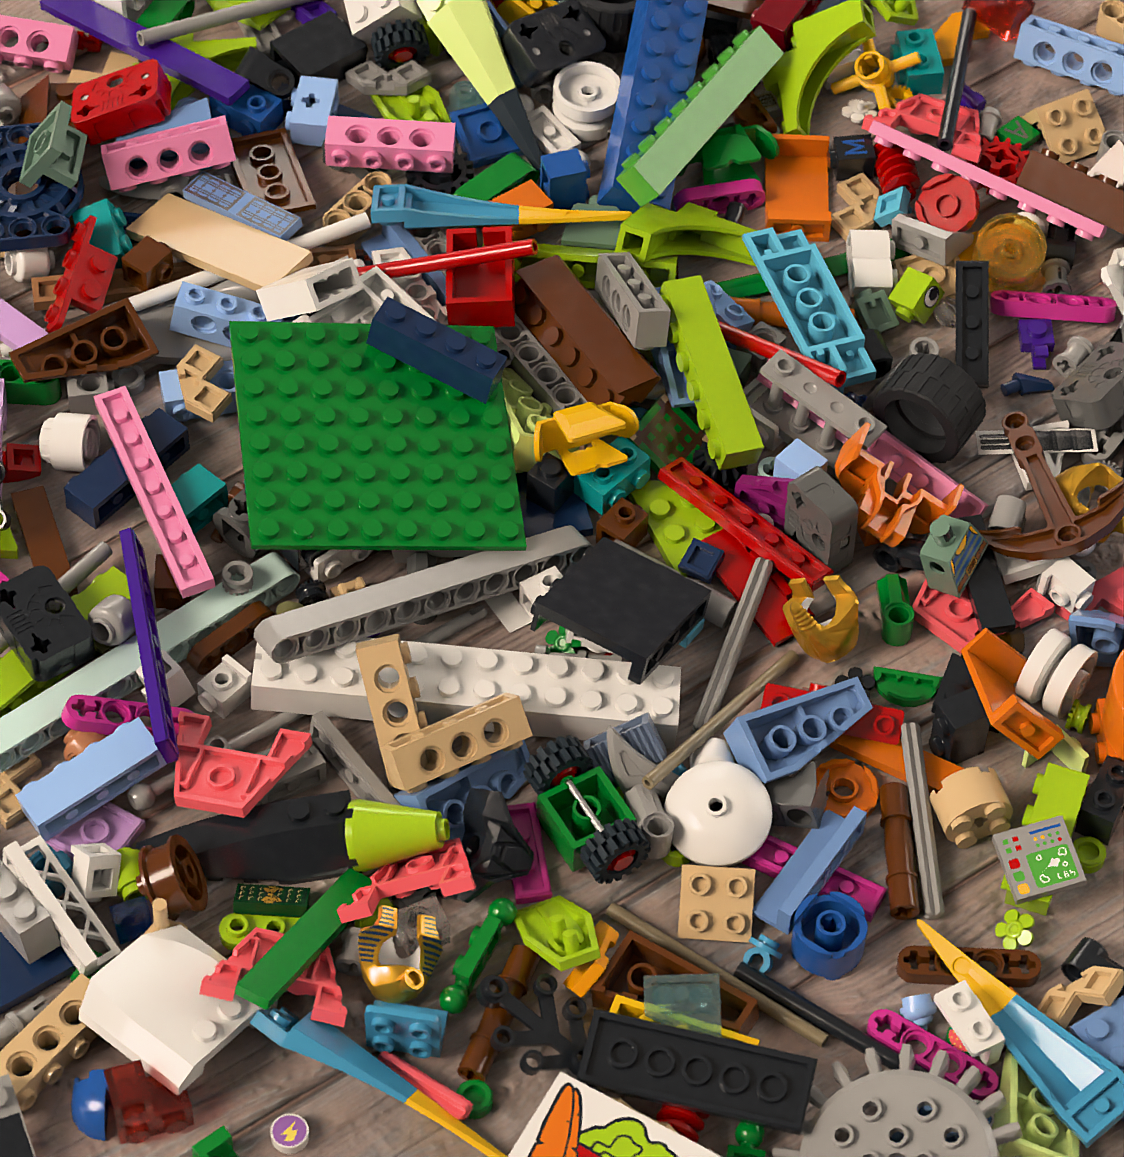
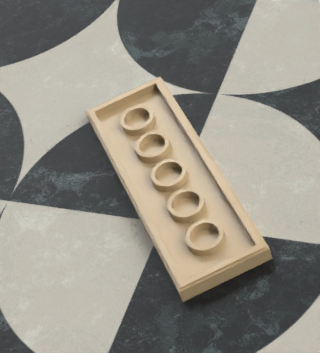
[126,193,313,291]

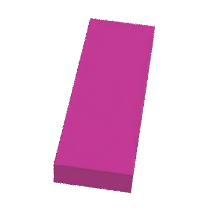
[507,802,552,905]

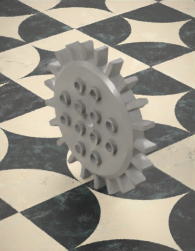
[772,1044,1023,1157]

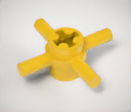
[830,38,921,110]

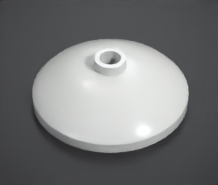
[664,761,772,867]

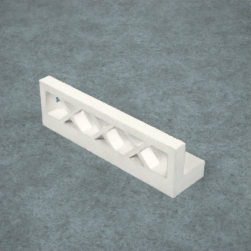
[3,835,122,977]

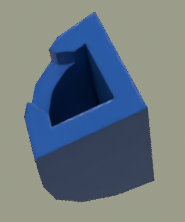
[71,1069,111,1141]

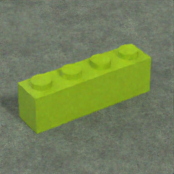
[1000,762,1090,916]

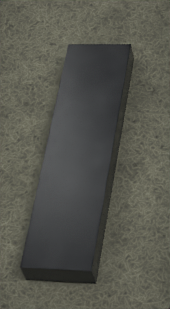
[955,261,989,388]
[957,515,1016,634]

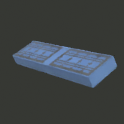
[183,171,303,241]

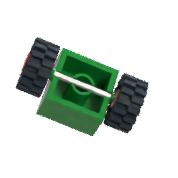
[523,735,651,884]

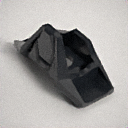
[437,788,534,904]

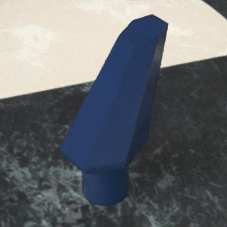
[1000,372,1055,397]

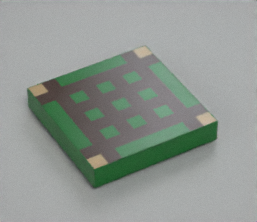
[627,393,708,474]

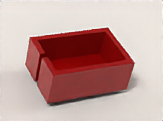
[446,226,515,327]

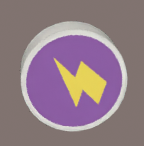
[270,1114,309,1154]

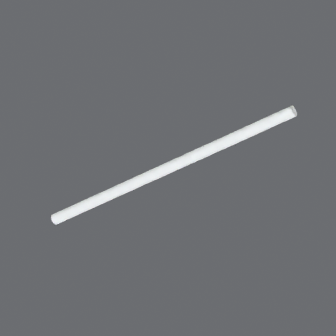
[0,212,371,357]

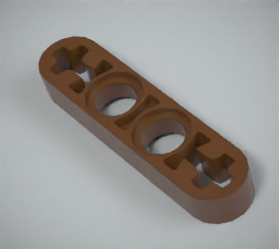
[896,945,1042,988]

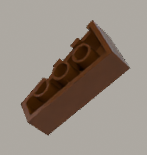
[1016,147,1124,234]
[591,930,759,1036]

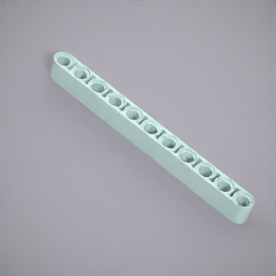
[0,552,300,773]

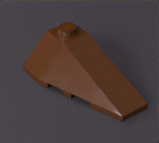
[9,297,159,383]

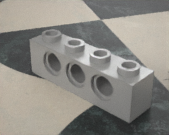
[595,252,671,350]

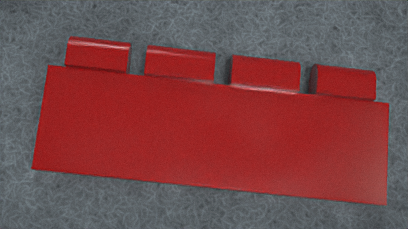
[701,528,815,647]

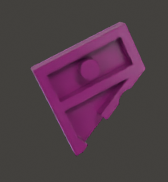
[734,474,794,530]

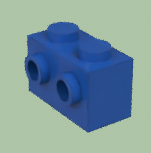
[209,83,283,136]
[540,148,591,210]

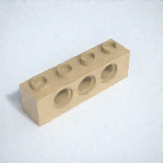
[355,633,431,787]
[379,692,533,793]
[0,973,98,1111]

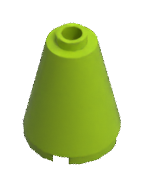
[345,799,450,872]

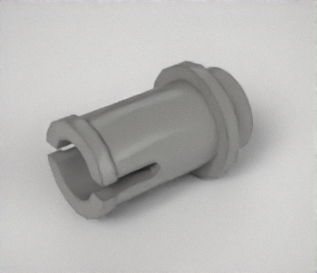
[979,107,1003,146]

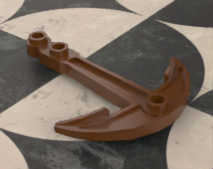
[978,411,1124,561]

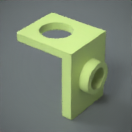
[1022,724,1090,773]

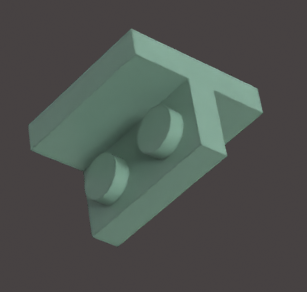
[19,101,87,189]

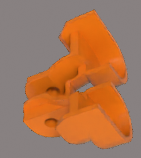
[835,422,964,548]

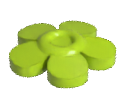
[995,909,1035,950]

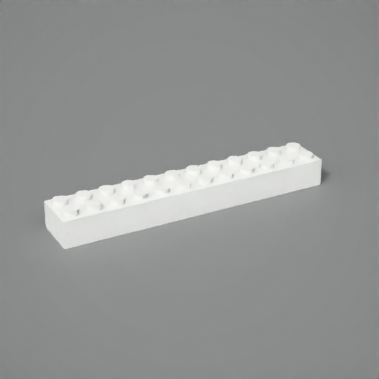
[251,637,681,749]

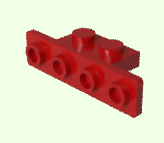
[44,215,118,334]
[761,682,905,745]

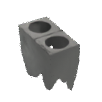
[762,761,829,829]

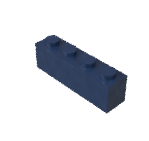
[366,297,508,404]
[64,408,190,529]

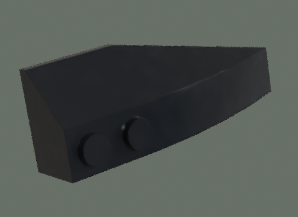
[136,790,363,885]

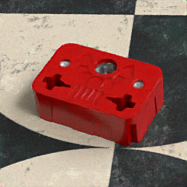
[71,59,172,146]

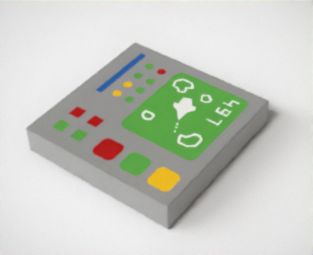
[992,815,1087,905]

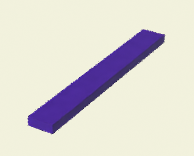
[39,0,250,106]
[119,527,179,764]

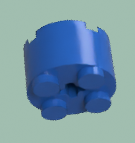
[791,891,868,981]

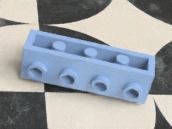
[15,717,167,842]

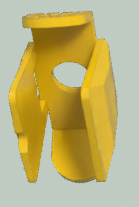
[534,402,639,476]

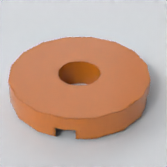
[816,758,879,819]

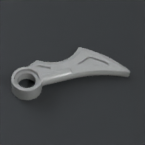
[607,726,723,812]

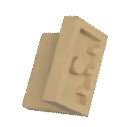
[1021,88,1106,164]
[678,864,755,943]

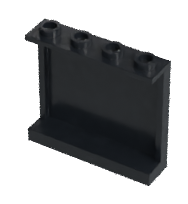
[530,537,712,685]

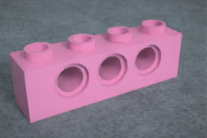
[0,15,79,73]
[101,115,236,192]
[325,116,455,173]

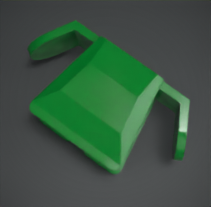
[677,124,779,186]

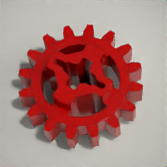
[965,136,1030,195]

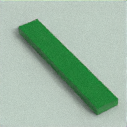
[235,868,372,1010]

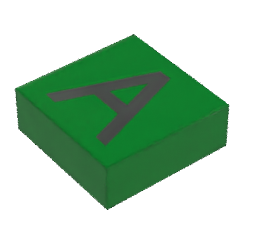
[996,115,1041,151]

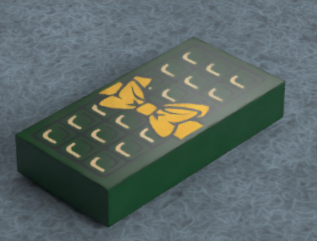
[233,883,310,918]

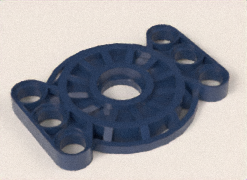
[0,122,85,252]

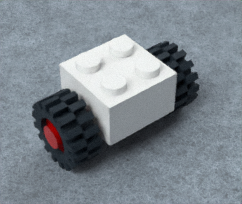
[344,0,430,71]

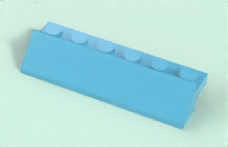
[742,227,877,394]

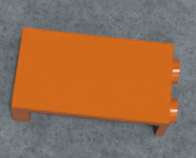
[765,134,831,242]
[961,628,1064,760]

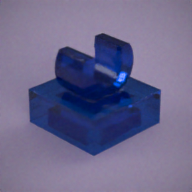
[109,896,153,944]

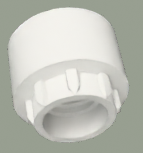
[39,412,100,472]

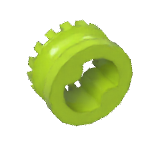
[1065,699,1092,734]

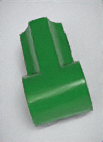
[876,574,914,647]

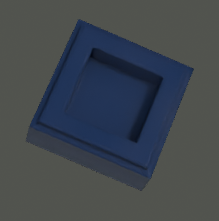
[678,538,725,584]

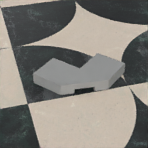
[345,60,432,95]

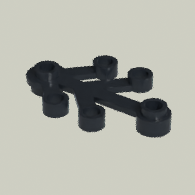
[476,973,587,1079]

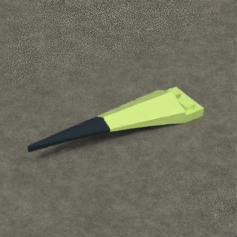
[416,0,542,175]

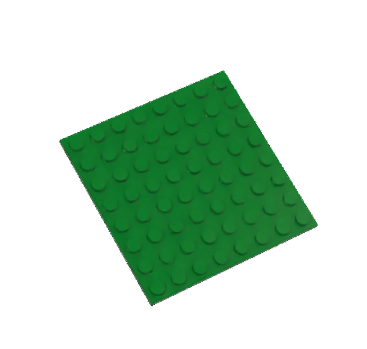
[229,321,527,551]

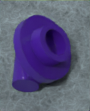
[960,83,986,113]

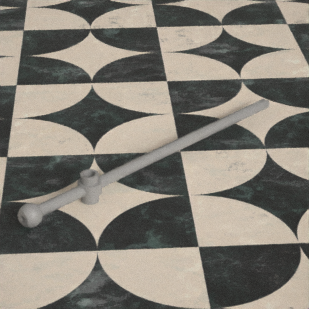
[127,605,488,811]

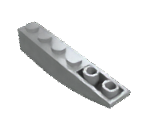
[0,860,61,964]

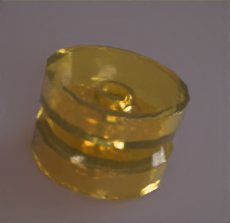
[971,213,1047,293]

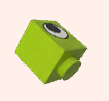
[888,266,945,325]

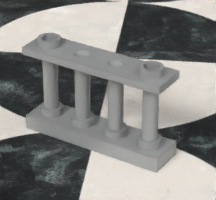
[750,349,887,481]

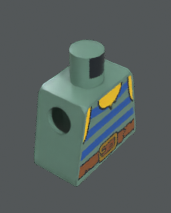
[920,515,988,598]

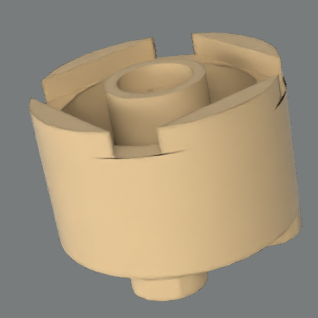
[930,766,1013,849]

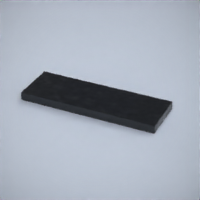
[576,1009,818,1136]

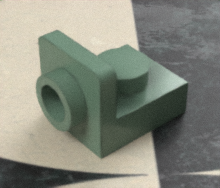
[849,289,900,334]

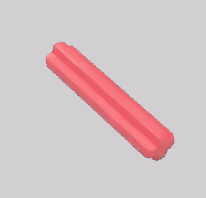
[378,1051,473,1120]

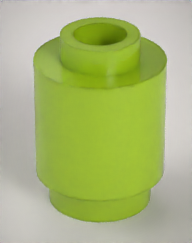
[116,847,148,904]

